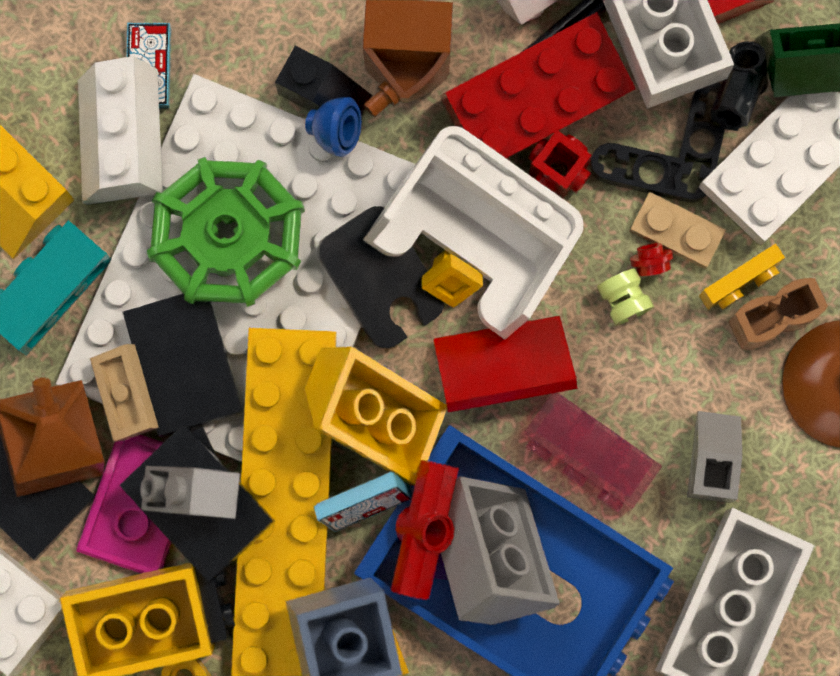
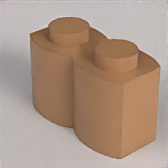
[728,278,828,350]

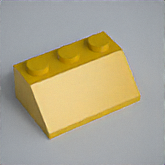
[0,125,74,259]
[305,346,447,486]

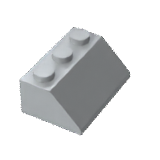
[441,476,560,625]

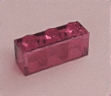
[522,393,662,513]

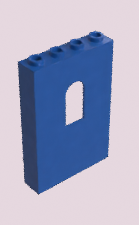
[354,425,674,676]

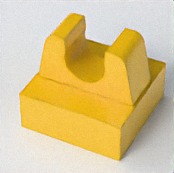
[422,250,483,308]

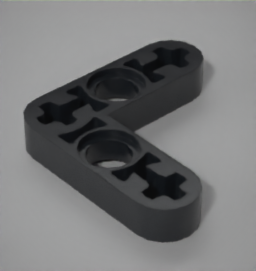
[590,82,725,203]

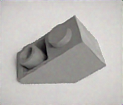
[687,411,742,503]
[140,466,240,519]

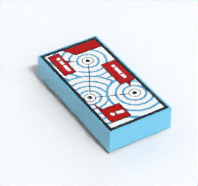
[127,23,171,108]
[314,472,412,532]

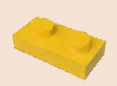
[699,243,785,310]

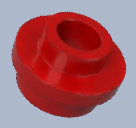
[630,243,673,276]

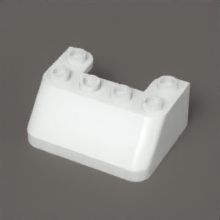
[363,126,583,339]

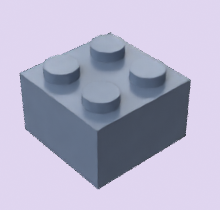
[285,577,402,676]

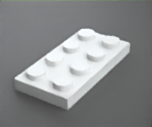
[699,92,840,246]

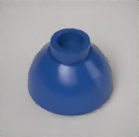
[305,97,362,158]

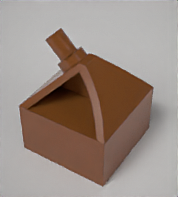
[363,0,453,118]
[0,377,104,497]

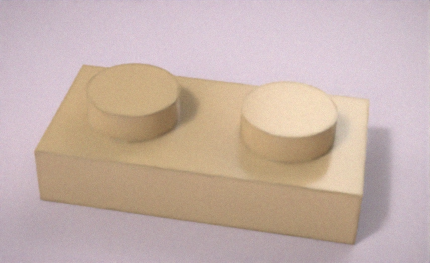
[629,192,726,269]
[90,344,159,442]

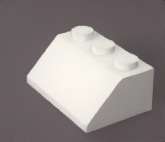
[78,56,163,205]

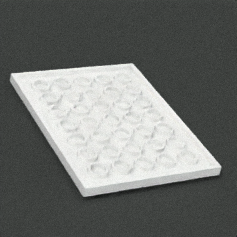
[56,74,415,463]

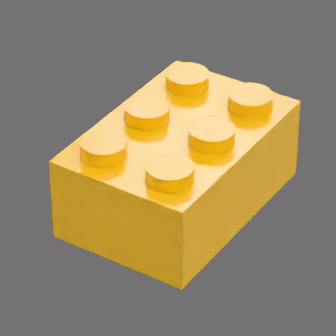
[60,562,215,676]

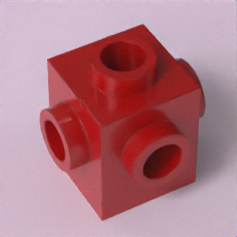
[528,130,592,199]

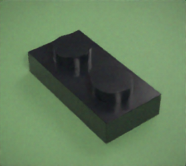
[195,568,235,643]

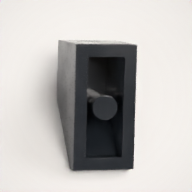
[275,45,372,116]

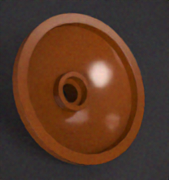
[782,320,840,448]

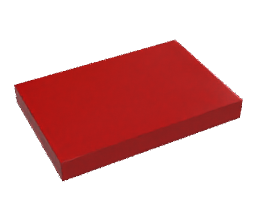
[433,315,578,413]

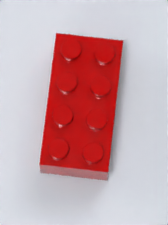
[440,12,636,158]

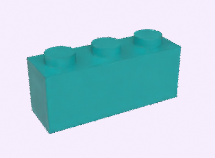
[0,220,111,356]

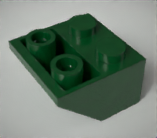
[761,23,840,97]

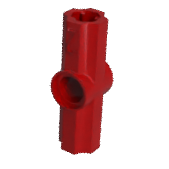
[391,460,459,600]

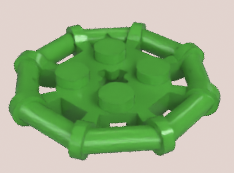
[146,157,305,307]

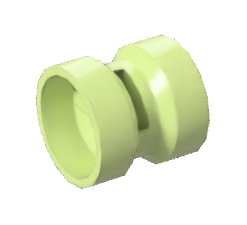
[597,268,654,326]

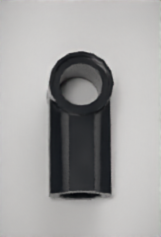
[711,41,769,131]

